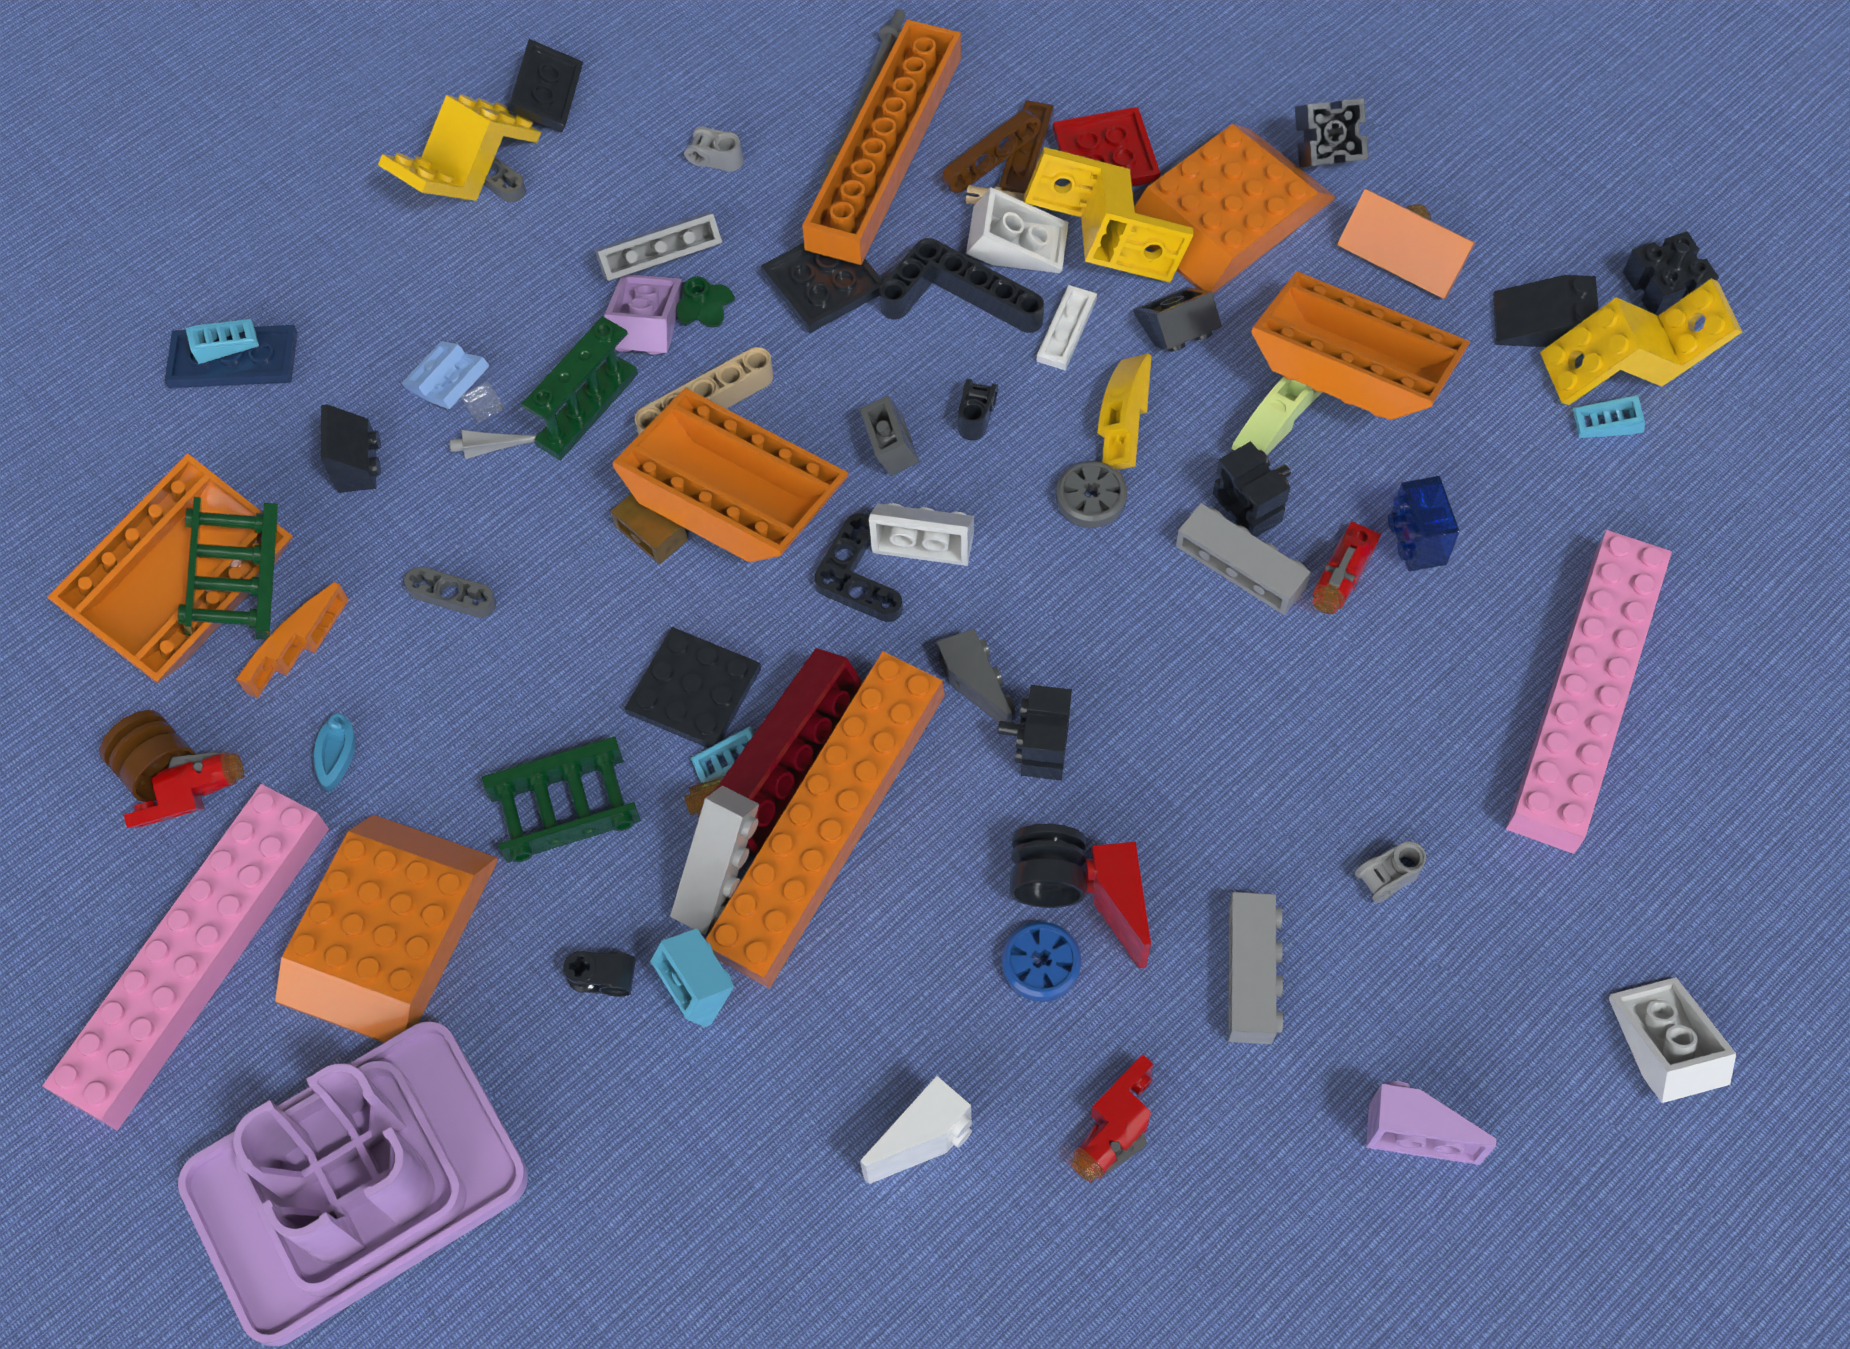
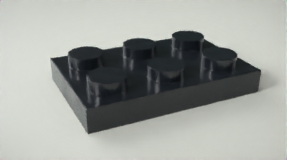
[507,39,583,133]

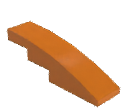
[236,582,349,698]

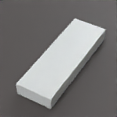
[1037,285,1097,370]

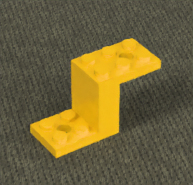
[378,94,542,201]
[1024,147,1193,283]
[1540,278,1742,405]

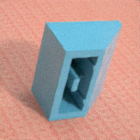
[650,928,734,1027]

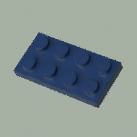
[165,325,298,388]

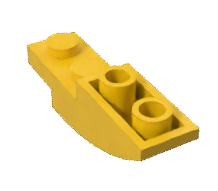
[1097,353,1152,470]

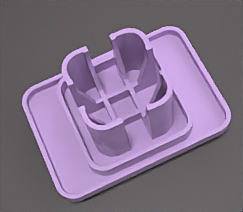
[178,1022,528,1346]

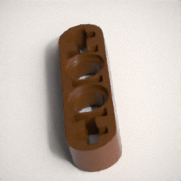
[942,110,1041,193]

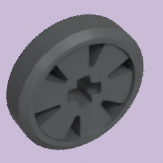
[1056,461,1127,528]

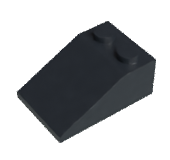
[1493,275,1599,347]

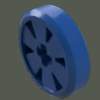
[1002,922,1081,1002]

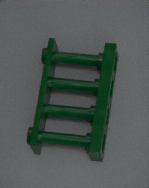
[521,316,638,461]
[178,497,278,640]
[482,736,641,863]

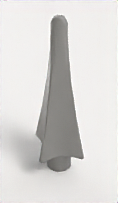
[450,430,537,460]

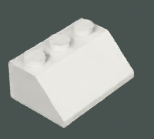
[869,503,974,566]

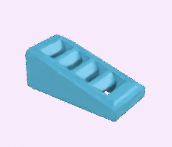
[185,319,259,364]
[1573,395,1645,438]
[691,727,756,788]

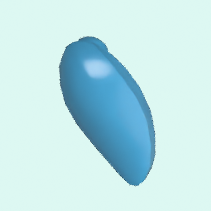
[313,714,356,792]

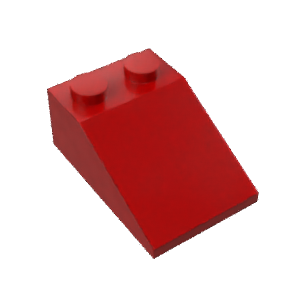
[1085,841,1151,969]

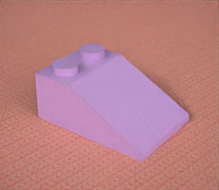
[605,274,682,355]
[1366,1081,1496,1165]

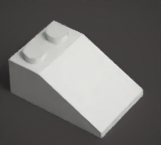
[966,187,1069,273]
[1609,977,1736,1103]
[860,1076,972,1184]

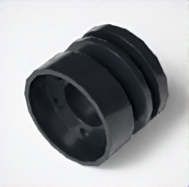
[1010,823,1086,908]

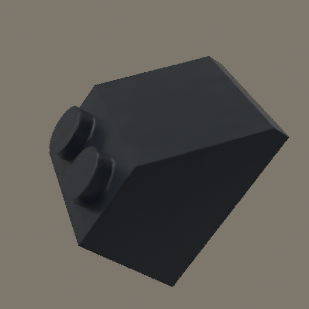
[1133,287,1222,352]
[321,404,381,493]

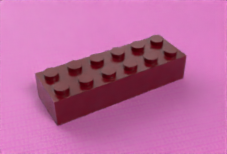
[701,648,863,858]

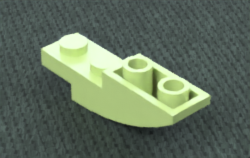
[1232,377,1322,455]

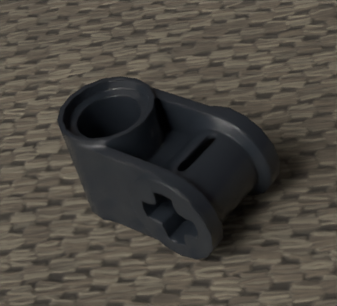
[958,378,998,441]
[563,951,636,997]

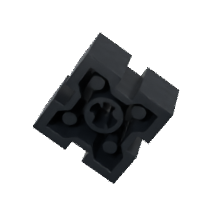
[1295,98,1368,168]
[1623,231,1719,316]
[1213,441,1291,537]
[998,685,1072,781]

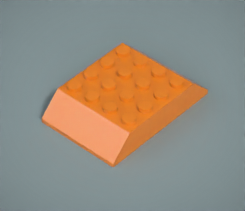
[1134,124,1335,294]
[1251,271,1471,420]
[613,387,849,563]
[47,453,293,683]
[275,814,498,1043]

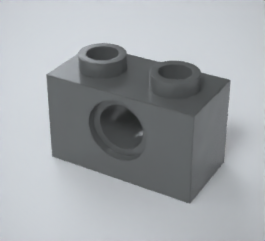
[860,395,919,476]

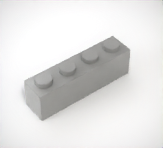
[594,211,723,281]
[1176,503,1311,616]
[670,786,759,936]
[1228,892,1283,1045]

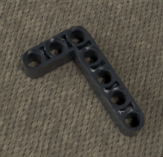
[880,238,1044,333]

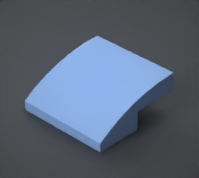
[401,341,489,409]

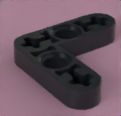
[814,513,903,622]

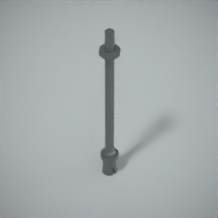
[820,9,906,185]

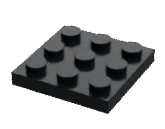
[761,243,884,333]
[625,627,761,748]

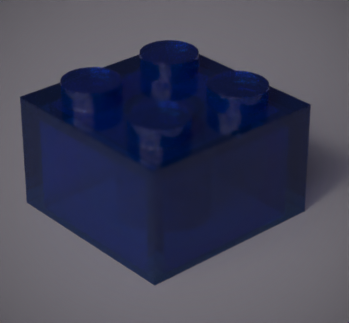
[1388,476,1460,572]

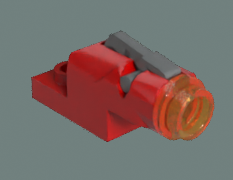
[1312,521,1381,614]
[124,751,245,829]
[1070,1054,1154,1183]

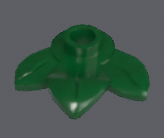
[676,276,735,327]

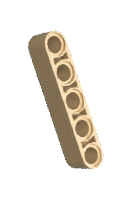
[635,347,774,435]

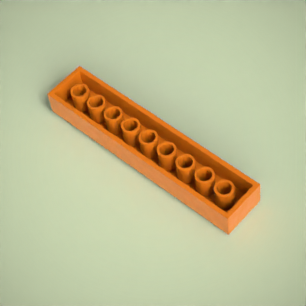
[802,19,961,265]
[705,651,945,989]

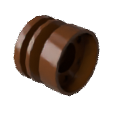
[99,710,196,802]

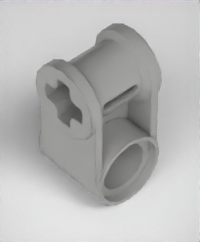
[684,126,744,172]
[1355,841,1426,903]

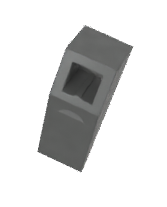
[937,629,1016,723]

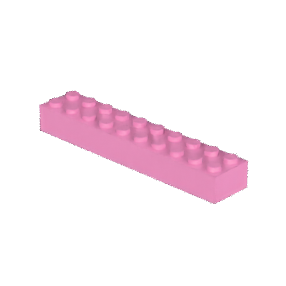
[1506,530,1672,854]
[42,784,329,1131]

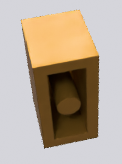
[611,493,688,565]

